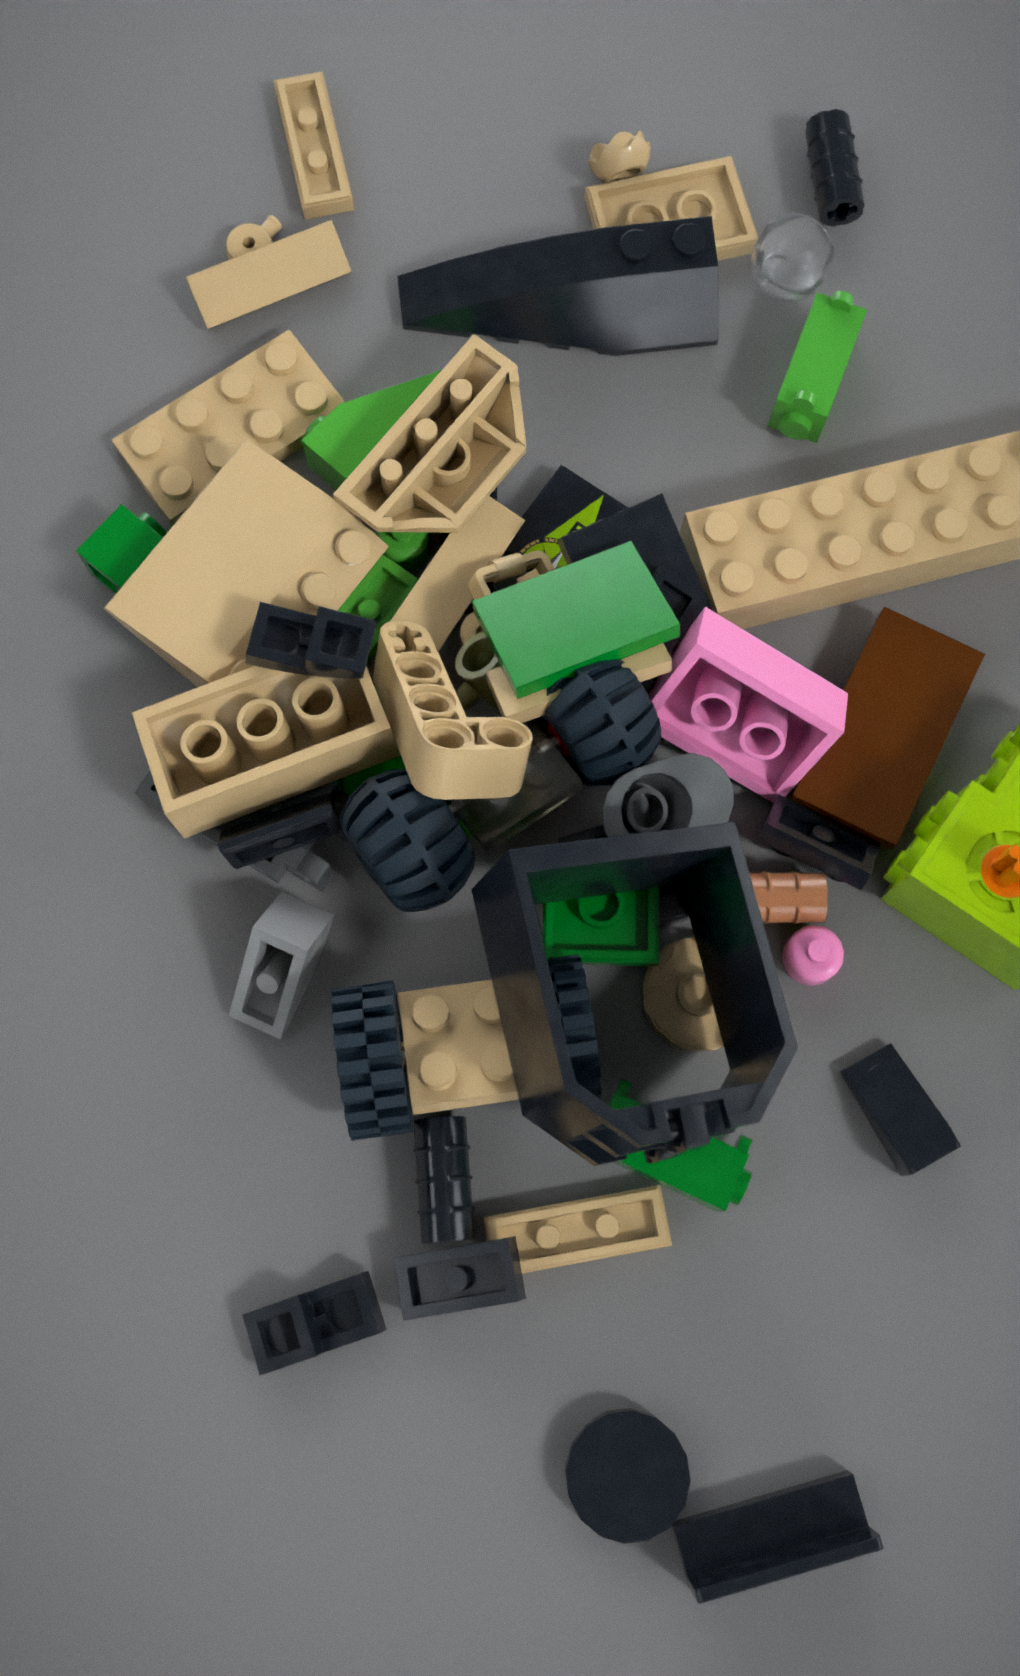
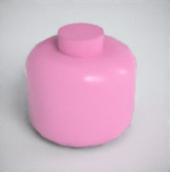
[782,925,844,986]

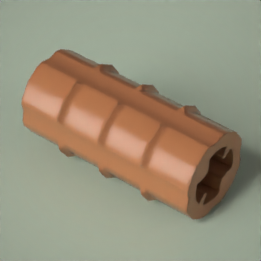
[749,870,828,925]

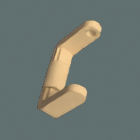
[468,551,555,600]

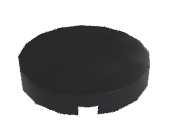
[565,1408,691,1544]

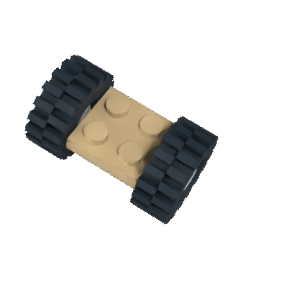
[331,954,602,1141]

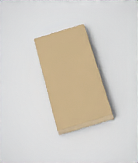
[112,329,345,526]

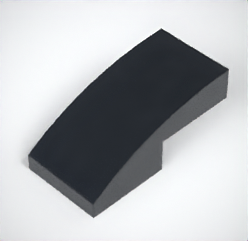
[246,602,377,679]
[243,1270,387,1375]

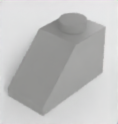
[228,892,334,1039]

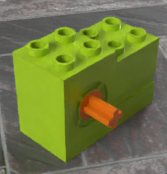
[880,723,1020,990]

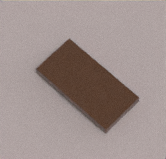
[790,606,985,850]

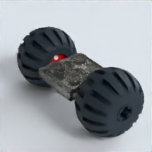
[340,659,662,912]

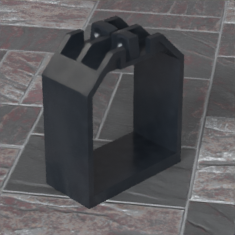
[471,822,798,1166]

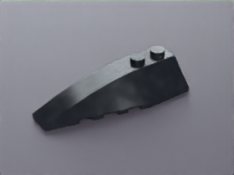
[397,216,718,356]

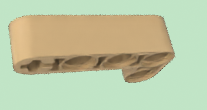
[373,620,533,800]

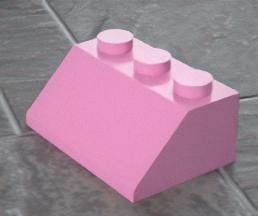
[649,607,848,803]

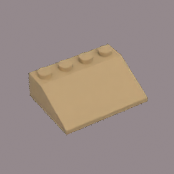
[103,439,389,687]

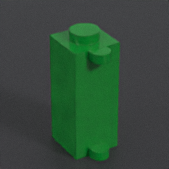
[608,1078,752,1212]

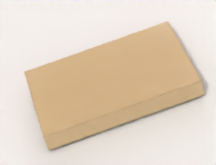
[584,156,760,261]

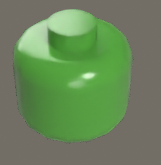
[376,532,431,571]

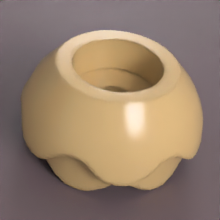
[588,130,651,183]

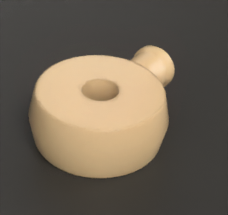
[226,215,282,260]

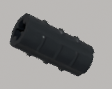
[805,109,865,226]
[413,1116,475,1244]

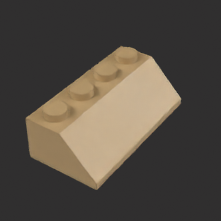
[131,666,401,839]

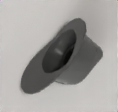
[602,753,734,837]

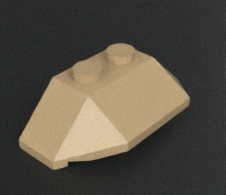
[333,334,526,533]

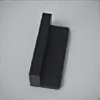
[672,1470,884,1604]

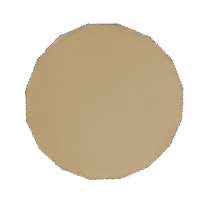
[641,936,724,1052]

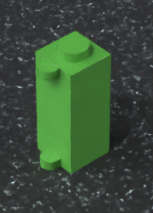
[767,291,867,443]

